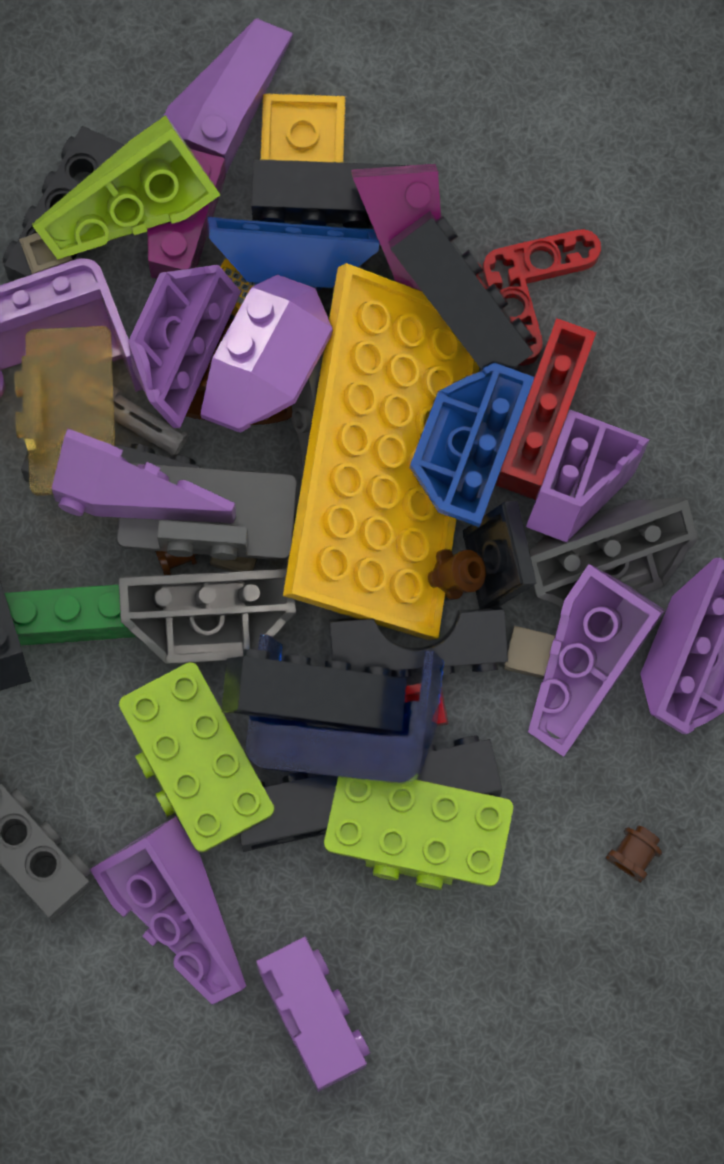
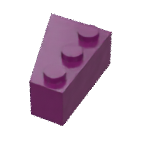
[147,149,226,279]
[351,164,441,291]

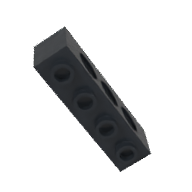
[3,125,124,281]

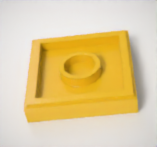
[261,94,345,163]

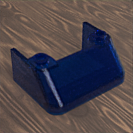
[246,634,444,784]

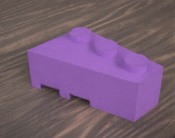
[526,409,649,542]
[256,937,370,1092]

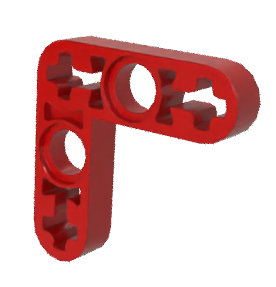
[483,229,601,366]

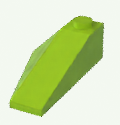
[32,115,220,259]

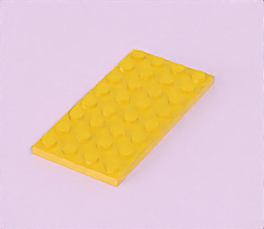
[283,263,480,640]

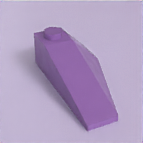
[163,18,293,173]
[51,428,236,523]
[528,564,666,757]
[90,817,246,1005]

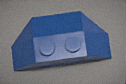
[207,217,379,291]
[409,363,534,527]

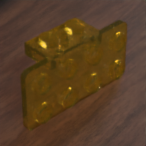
[14,326,116,496]

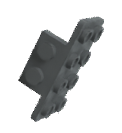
[117,463,297,560]

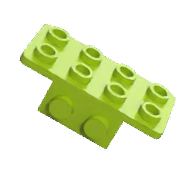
[119,662,274,852]
[324,765,513,890]

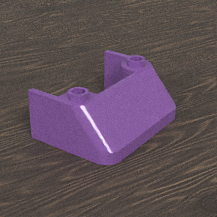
[0,258,143,398]

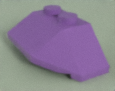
[128,265,241,428]
[200,275,333,433]
[640,558,724,734]

